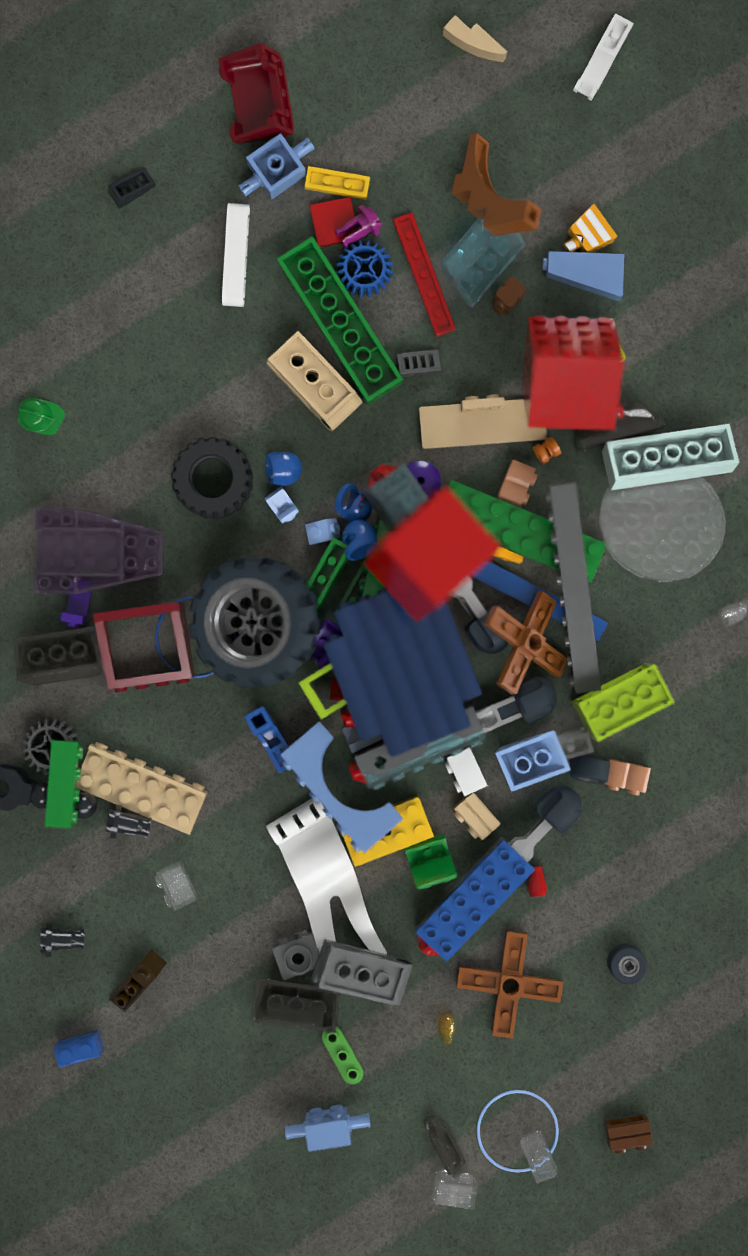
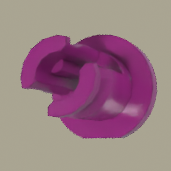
[334,204,382,248]

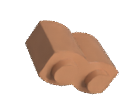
[496,459,538,508]
[604,758,651,795]

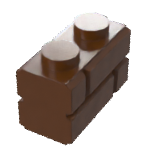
[492,276,526,316]
[604,1114,653,1154]

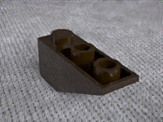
[109,949,167,1012]

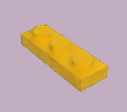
[305,166,370,200]

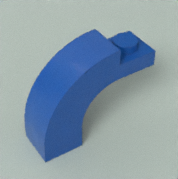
[245,706,289,773]

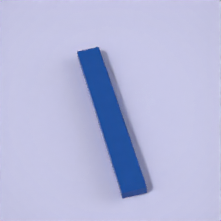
[472,561,608,641]

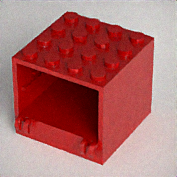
[522,316,624,430]
[364,487,501,622]

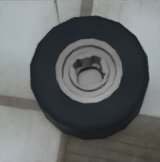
[570,755,610,784]
[607,944,647,985]

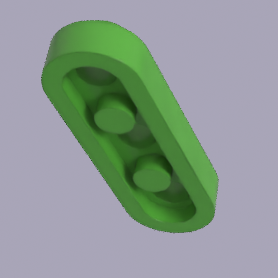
[322,1025,363,1084]

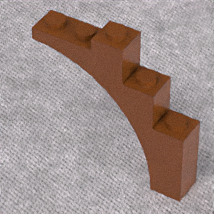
[452,133,541,236]

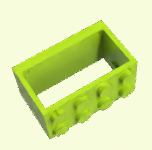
[571,663,674,742]

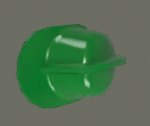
[18,398,65,435]

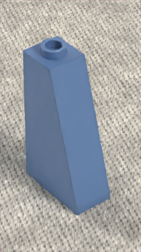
[542,251,624,301]

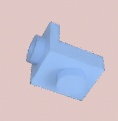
[264,486,299,523]
[305,518,341,545]

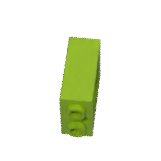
[299,663,346,719]

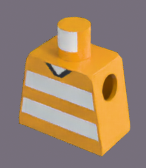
[563,204,617,253]

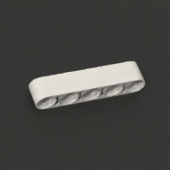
[222,203,250,307]

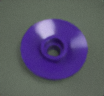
[404,461,441,500]

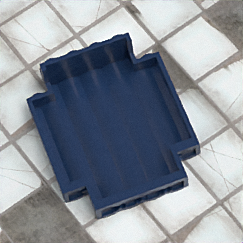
[324,588,482,757]

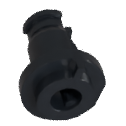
[105,805,152,839]
[40,923,84,957]

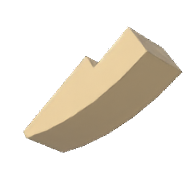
[443,15,507,62]

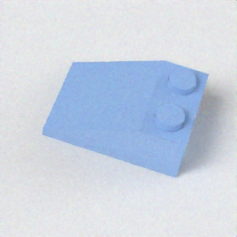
[495,730,571,791]

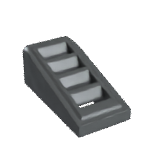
[397,349,441,377]

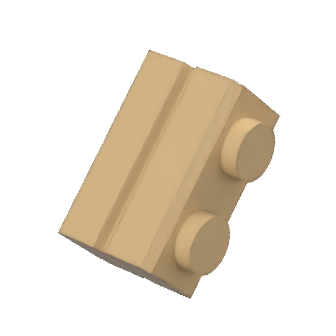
[453,792,501,840]

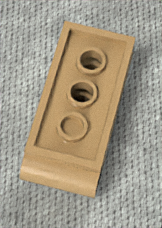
[267,331,363,431]

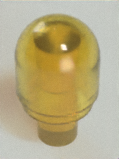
[439,1014,456,1045]

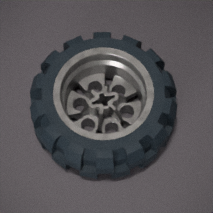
[188,557,321,688]

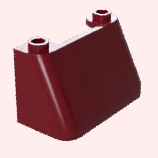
[218,42,294,144]

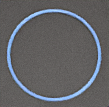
[477,1090,559,1172]

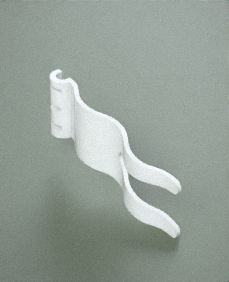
[266,798,387,954]

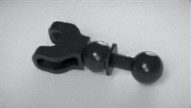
[0,763,97,819]

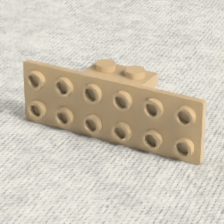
[419,394,547,449]

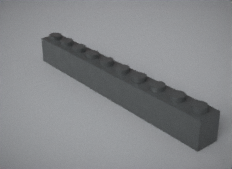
[546,480,601,693]

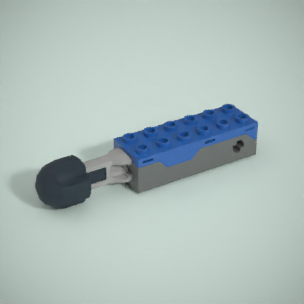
[415,786,583,962]

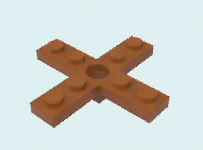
[484,591,568,694]
[456,930,563,1039]

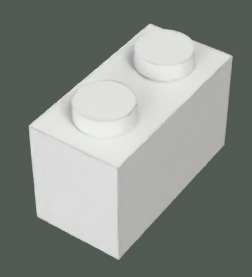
[444,746,487,796]

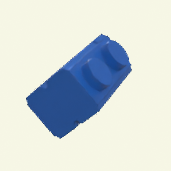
[54,1030,104,1068]

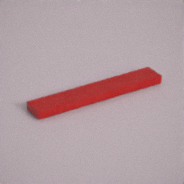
[393,212,456,337]

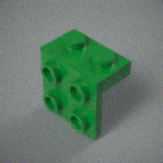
[404,834,457,889]

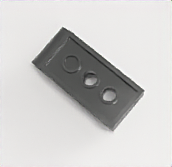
[311,939,413,1005]

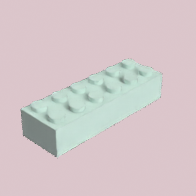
[602,424,739,490]

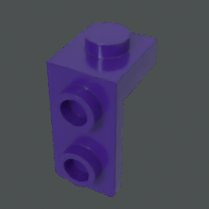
[61,580,93,628]

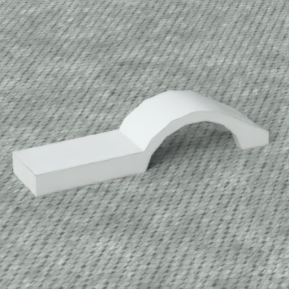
[573,13,634,101]

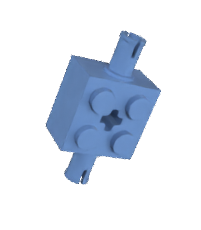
[238,133,314,199]
[285,1105,371,1152]

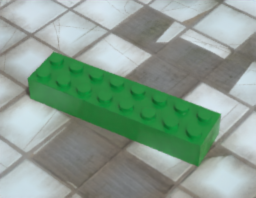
[277,236,403,406]
[448,480,607,584]

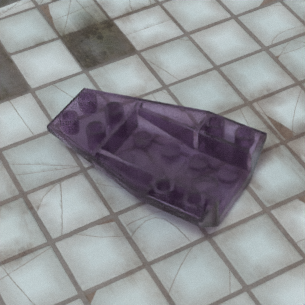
[34,508,164,594]

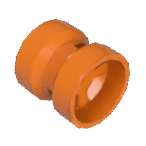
[533,436,561,465]

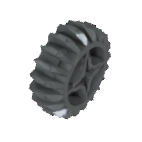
[22,718,79,775]

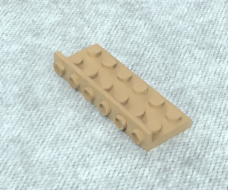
[76,742,208,835]

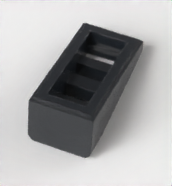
[108,167,156,209]

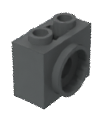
[272,929,320,981]

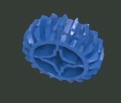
[337,240,393,298]

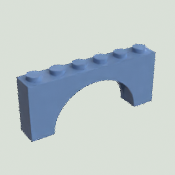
[281,722,403,853]

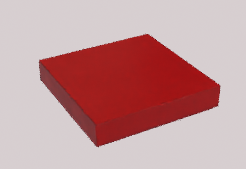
[310,197,357,248]

